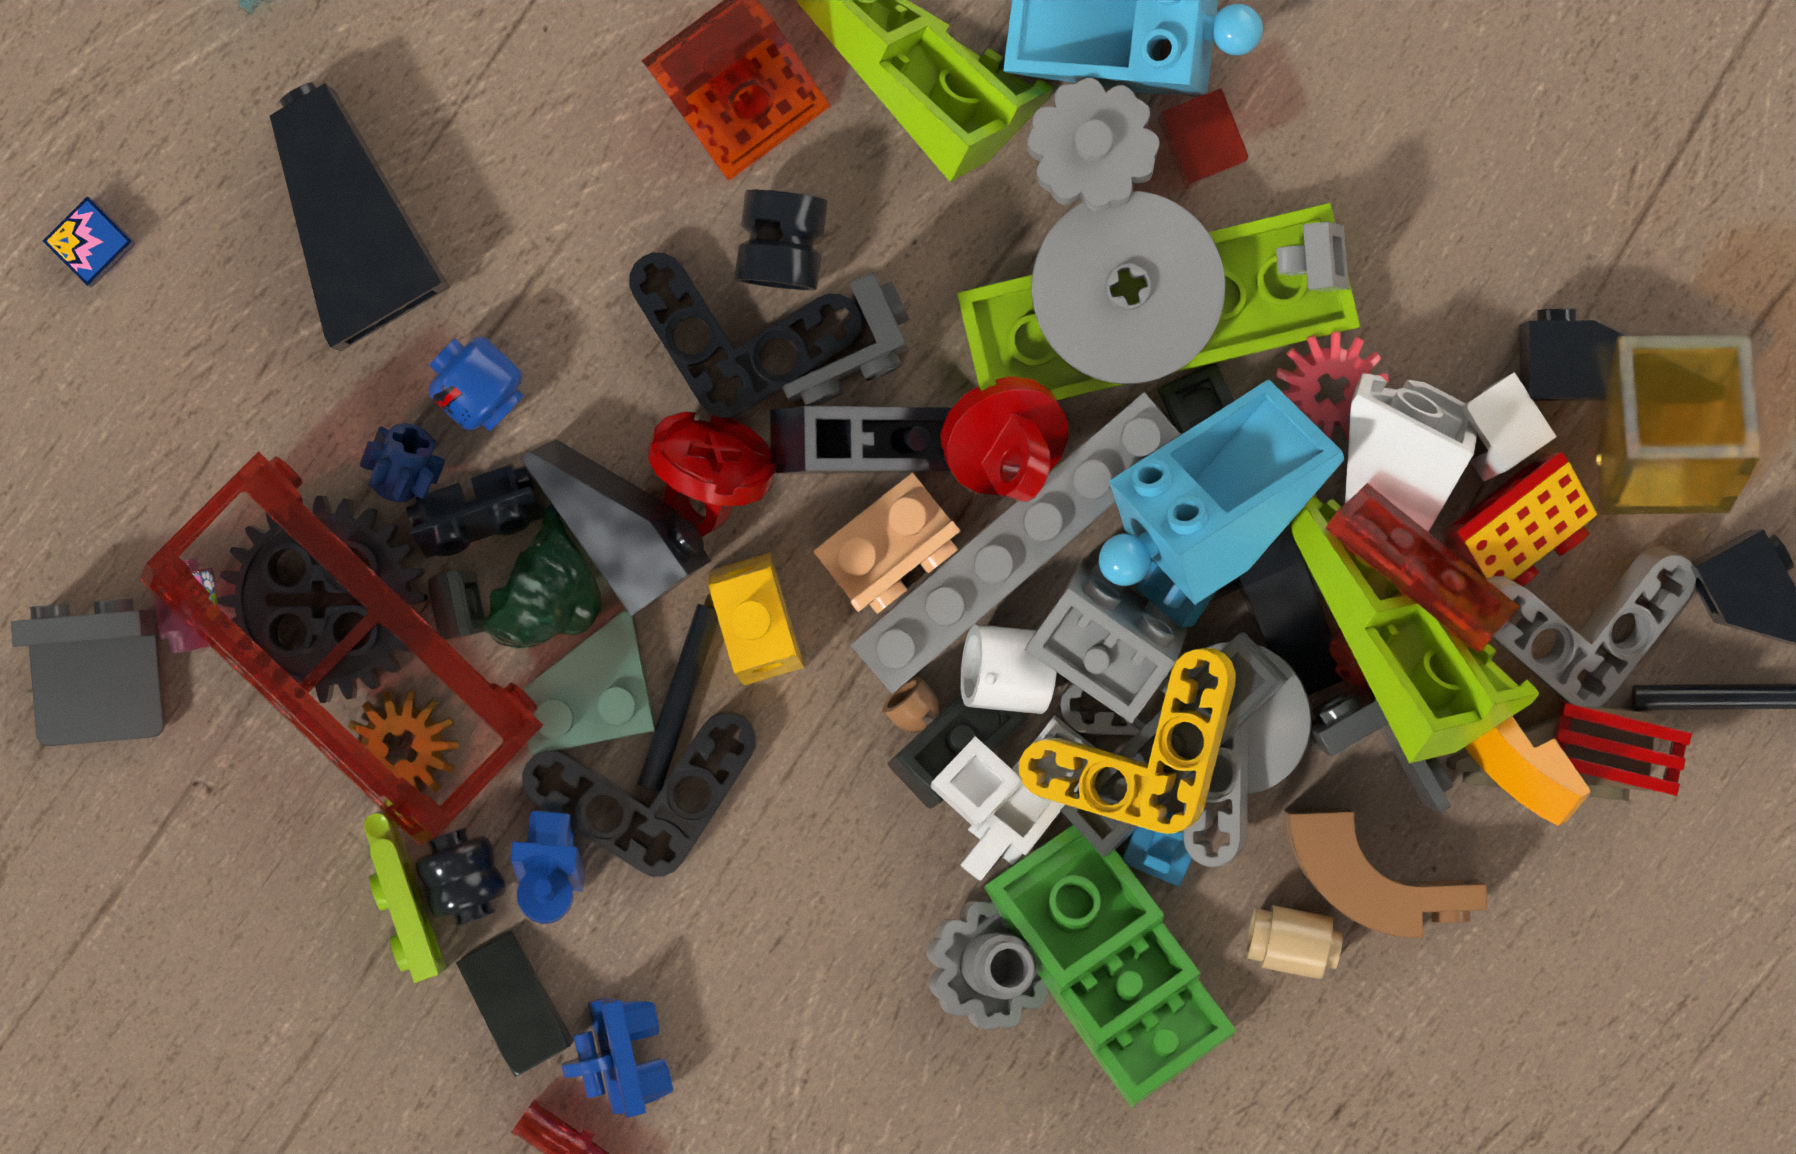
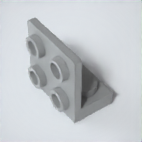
[1025,558,1188,723]

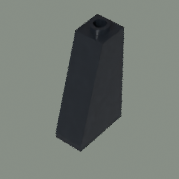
[269,82,450,351]

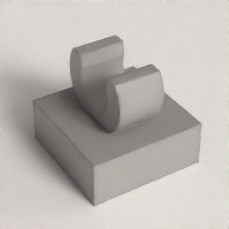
[1276,222,1349,292]

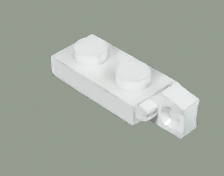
[960,715,1095,881]

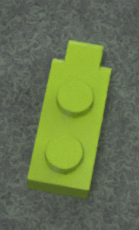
[364,811,447,983]

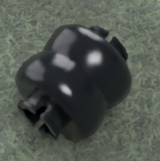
[416,828,506,926]

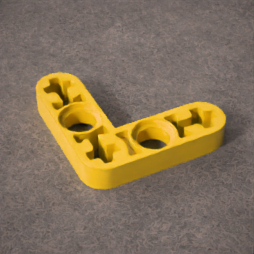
[1019,648,1236,834]

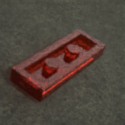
[1325,483,1520,653]

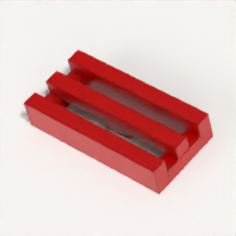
[1552,702,1692,796]

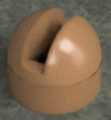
[882,676,939,733]

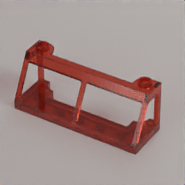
[139,451,543,845]

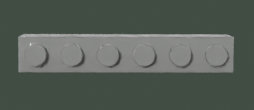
[850,392,1181,694]

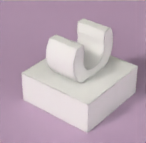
[931,736,1022,830]

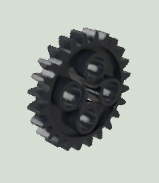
[217,496,429,703]

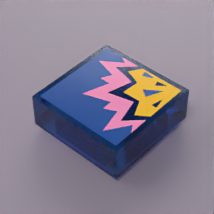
[43,196,137,288]

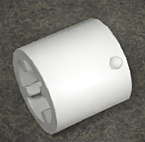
[961,624,1057,714]

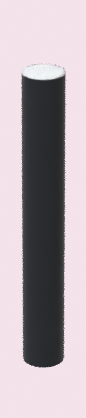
[637,603,718,792]
[1631,684,1796,710]

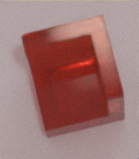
[1158,88,1248,189]

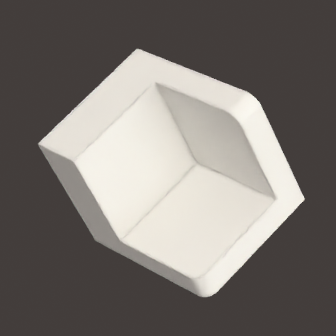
[1463,372,1557,482]

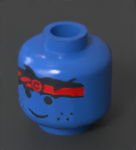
[428,337,524,432]

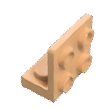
[813,472,960,614]

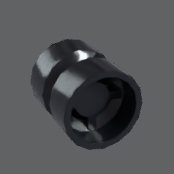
[734,189,828,291]

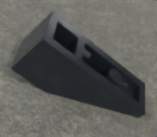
[1519,309,1725,401]
[770,406,953,474]
[521,439,712,616]
[1236,525,1349,696]

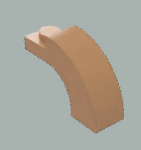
[1284,808,1487,938]

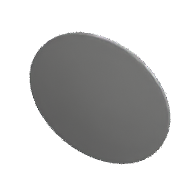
[1189,642,1312,794]

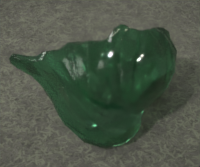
[483,504,601,649]

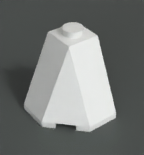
[1344,373,1477,567]

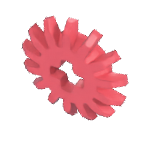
[1275,332,1389,441]

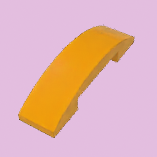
[1433,583,1591,826]

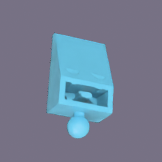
[1003,0,1263,98]
[1099,379,1344,605]

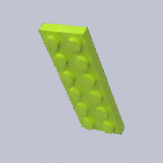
[957,203,1360,401]

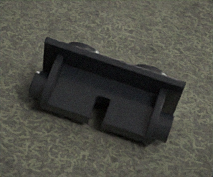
[406,463,546,558]

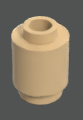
[1246,905,1343,979]

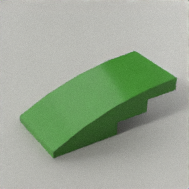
[985,825,1237,1108]

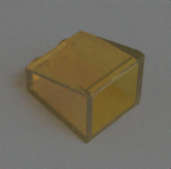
[1597,335,1761,515]

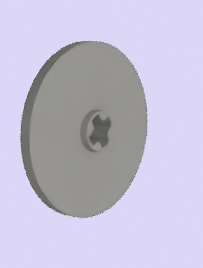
[1032,191,1225,384]

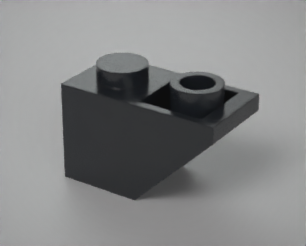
[1691,529,1796,646]

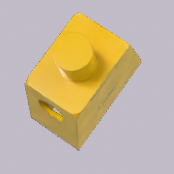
[708,552,805,686]

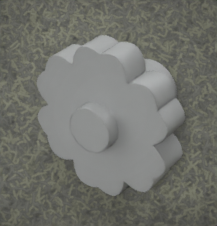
[1027,78,1160,212]
[926,899,1048,1030]

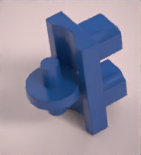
[510,811,585,924]
[561,998,673,1118]

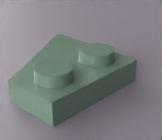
[517,611,656,755]

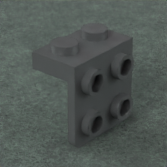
[783,272,909,406]
[11,598,165,746]
[1310,688,1453,813]

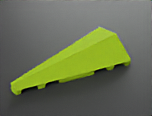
[796,0,1053,182]
[1288,495,1539,764]

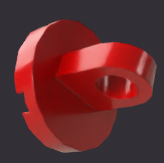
[940,376,1069,502]
[648,412,776,537]

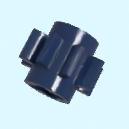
[360,423,445,502]

